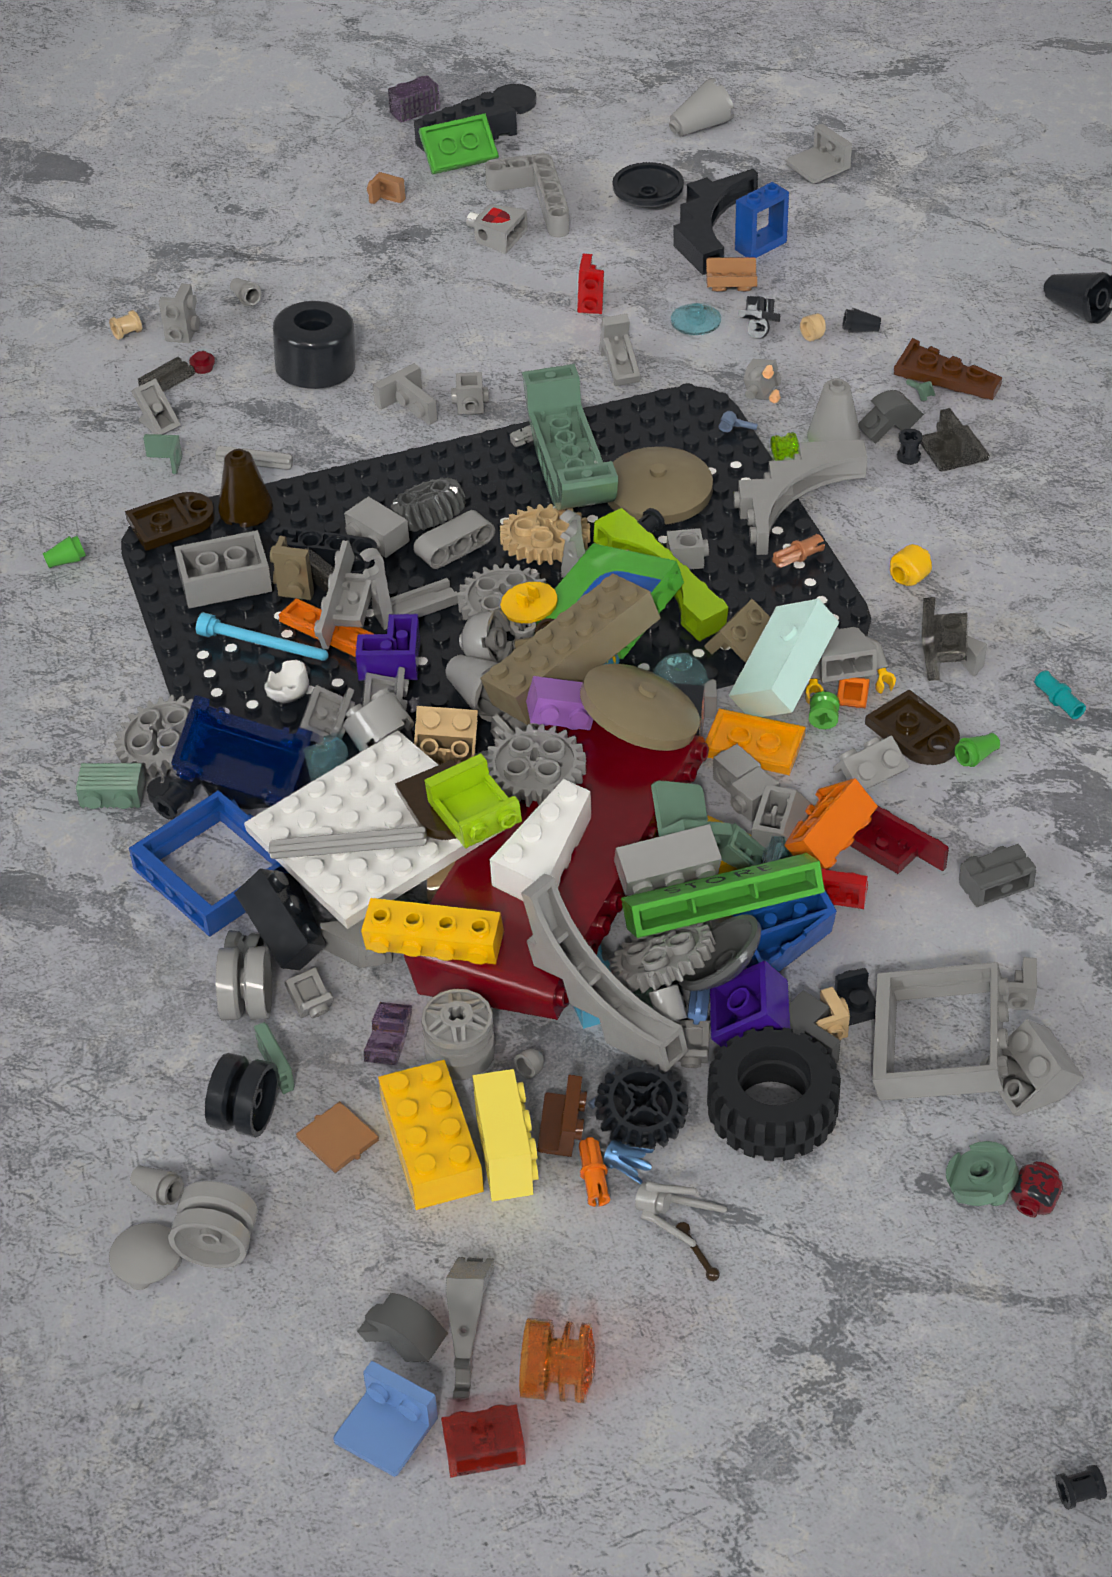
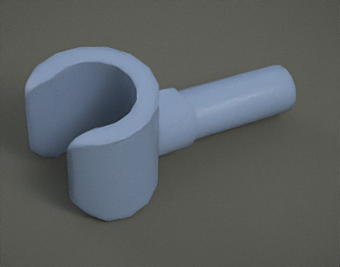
[719,411,758,432]

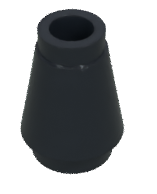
[842,308,881,333]

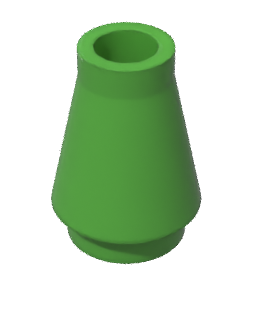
[42,536,86,568]
[955,733,1000,767]

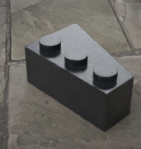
[234,868,326,971]

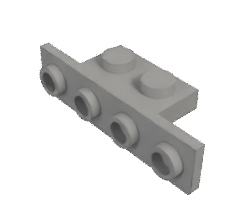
[314,540,372,649]

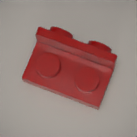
[577,253,604,314]
[821,868,868,909]

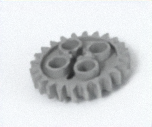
[457,563,546,635]
[114,695,211,778]
[484,724,586,807]
[609,922,716,993]

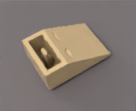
[414,706,478,765]

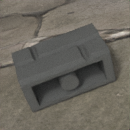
[959,843,1036,907]

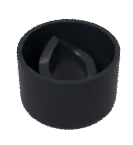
[273,301,355,389]

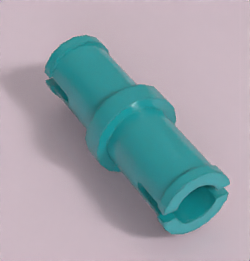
[1034,670,1086,719]

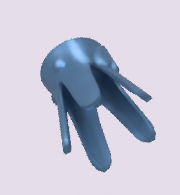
[600,1140,654,1184]

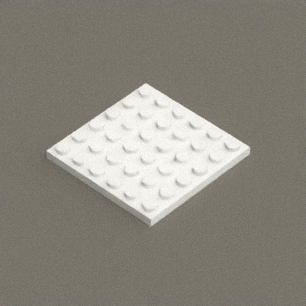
[244,730,504,929]

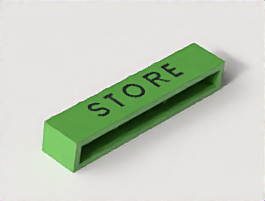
[621,853,825,938]

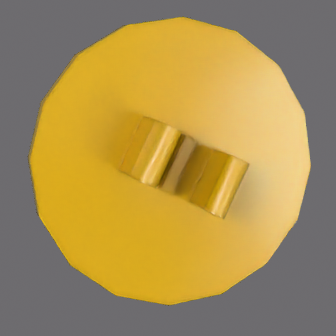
[500,582,558,623]

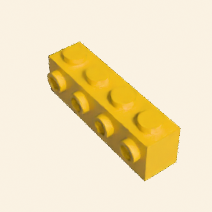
[361,898,504,964]

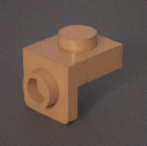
[367,172,406,204]

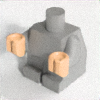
[744,358,781,403]

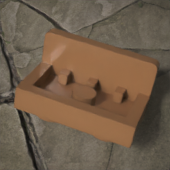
[706,257,757,291]

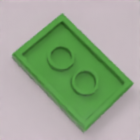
[418,114,499,175]

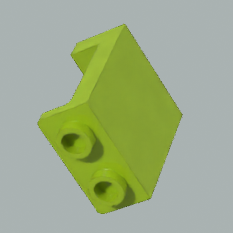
[424,753,522,849]

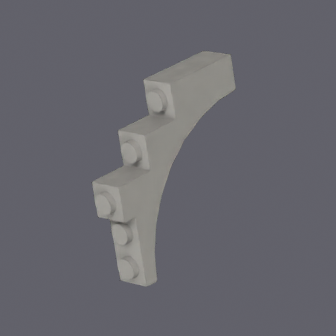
[733,439,867,555]
[521,873,688,1072]

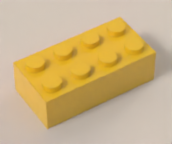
[378,1060,484,1210]

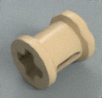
[109,310,142,340]

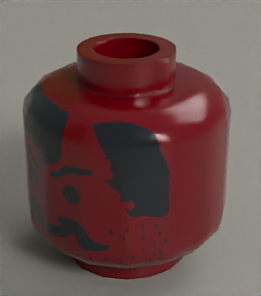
[1010,1161,1064,1217]

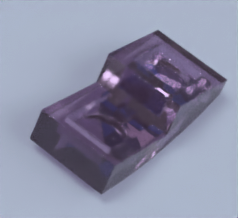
[364,1002,412,1066]

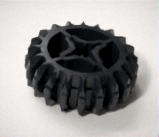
[594,1059,689,1150]

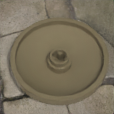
[608,447,713,524]
[580,664,700,751]

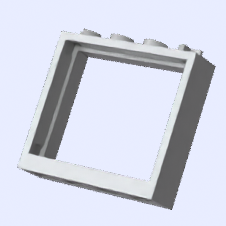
[872,962,1009,1101]

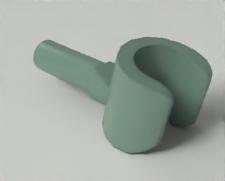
[906,379,936,401]

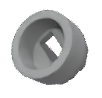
[514,1048,544,1079]

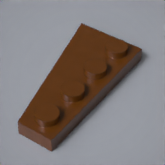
[894,338,1002,400]

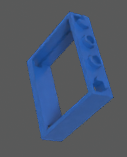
[129,790,289,937]

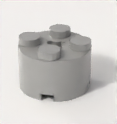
[343,688,414,752]

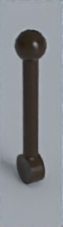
[676,1222,720,1282]

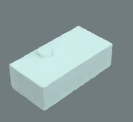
[729,599,839,717]

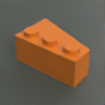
[784,778,878,870]

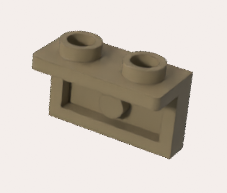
[270,536,314,600]

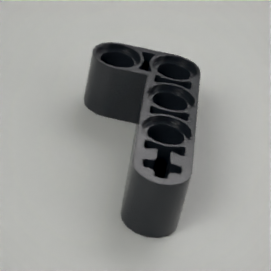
[271,527,377,574]

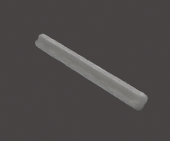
[269,826,427,859]

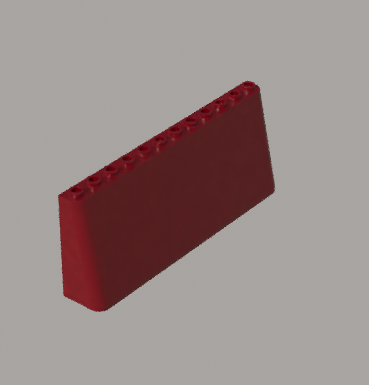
[404,720,709,1020]

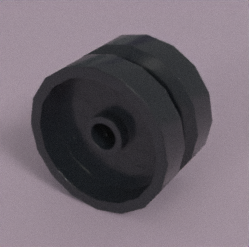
[205,1053,279,1138]

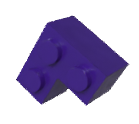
[356,614,420,681]

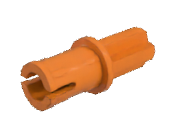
[579,1137,610,1207]

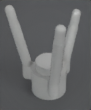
[635,1181,727,1247]

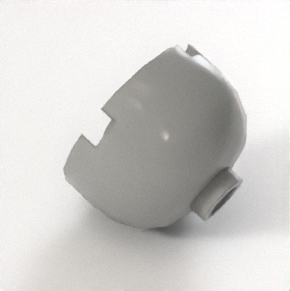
[459,610,512,663]

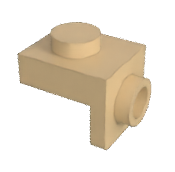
[816,987,850,1040]

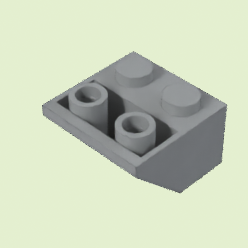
[751,784,814,860]
[980,1019,1084,1116]

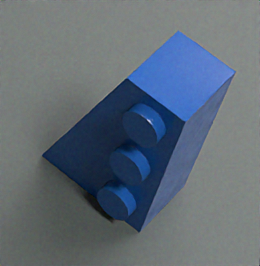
[734,889,837,972]

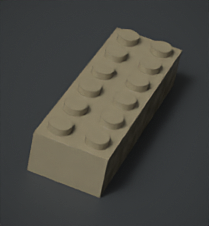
[480,574,661,725]

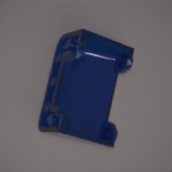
[171,695,313,806]

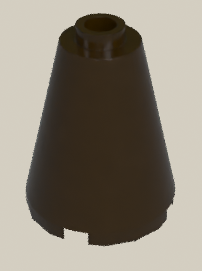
[218,449,273,527]

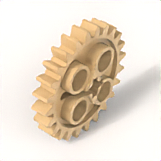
[500,504,590,565]

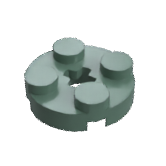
[946,1141,1019,1206]

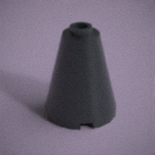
[1043,272,1112,324]

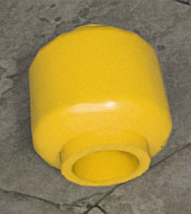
[890,544,932,586]

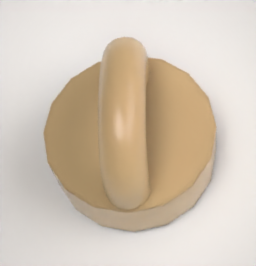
[800,313,826,341]

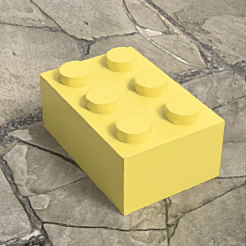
[472,1069,539,1201]

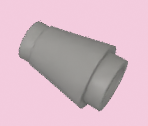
[230,278,261,306]
[130,1165,184,1205]

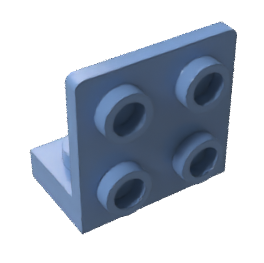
[333,1361,438,1477]

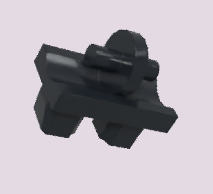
[738,296,781,339]

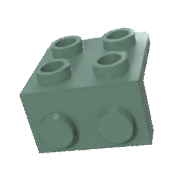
[651,781,733,846]

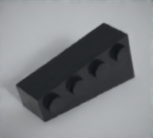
[414,91,517,152]

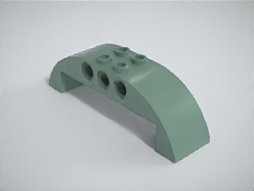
[522,364,618,510]

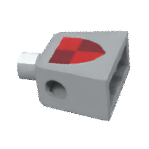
[466,204,527,254]

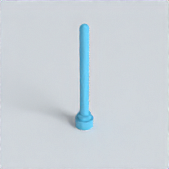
[196,612,329,661]

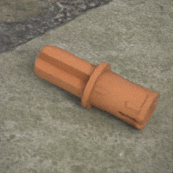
[772,534,825,568]

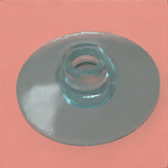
[671,303,721,335]

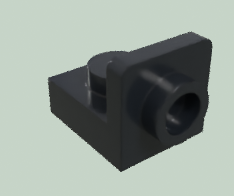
[834,968,876,1026]

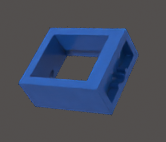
[735,182,789,258]

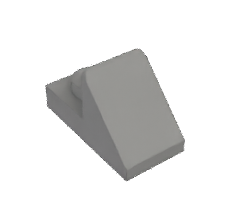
[131,378,181,435]

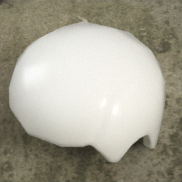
[264,660,309,703]

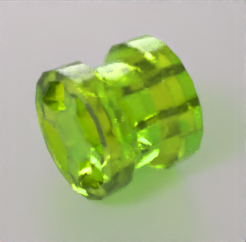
[770,432,799,461]

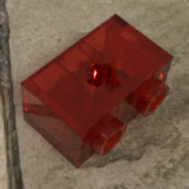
[441,1404,526,1478]

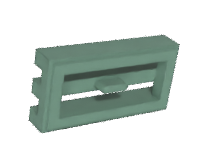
[254,1022,295,1094]

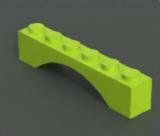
[593,508,729,641]

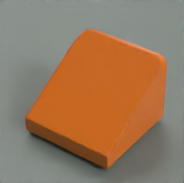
[837,678,870,709]

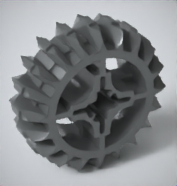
[391,478,466,532]

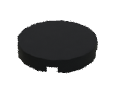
[493,84,536,114]

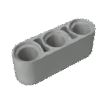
[414,510,495,569]

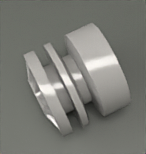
[421,989,495,1080]

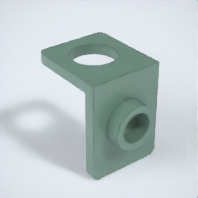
[143,434,182,474]

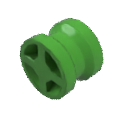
[809,691,840,730]

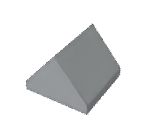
[702,679,717,719]

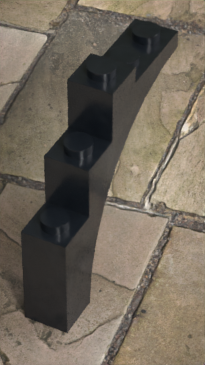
[673,169,758,275]

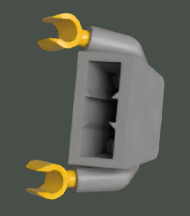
[805,627,896,704]

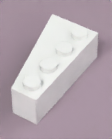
[490,779,591,901]

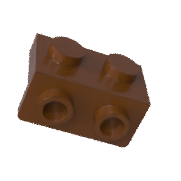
[537,1074,587,1157]

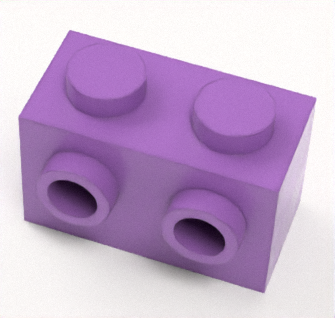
[526,676,593,730]

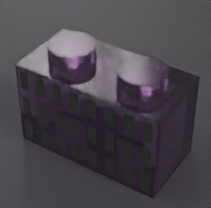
[388,75,440,123]

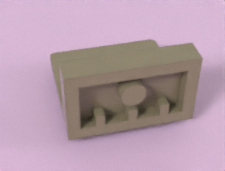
[704,599,770,663]

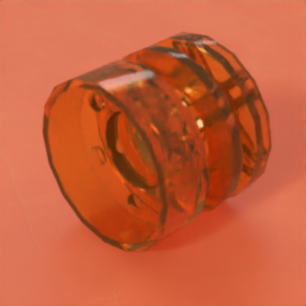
[519,1318,596,1404]

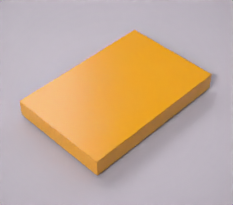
[705,708,806,776]

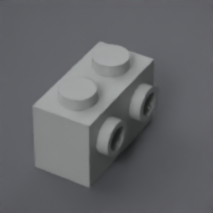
[344,496,409,558]

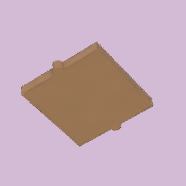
[296,1101,379,1173]

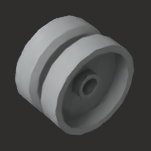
[216,946,272,1021]
[168,1181,258,1269]

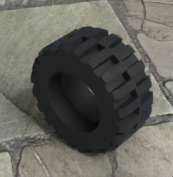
[707,1026,841,1161]

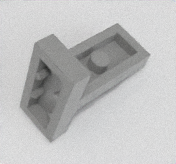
[599,314,641,386]
[373,363,437,425]

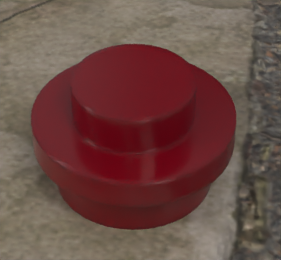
[189,351,215,374]

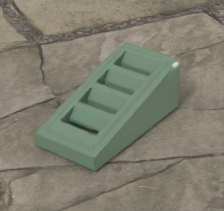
[718,823,778,869]

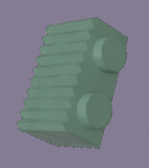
[76,763,146,809]

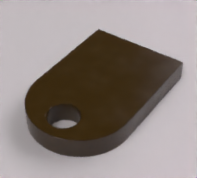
[125,492,215,551]
[865,689,960,765]
[395,759,456,840]

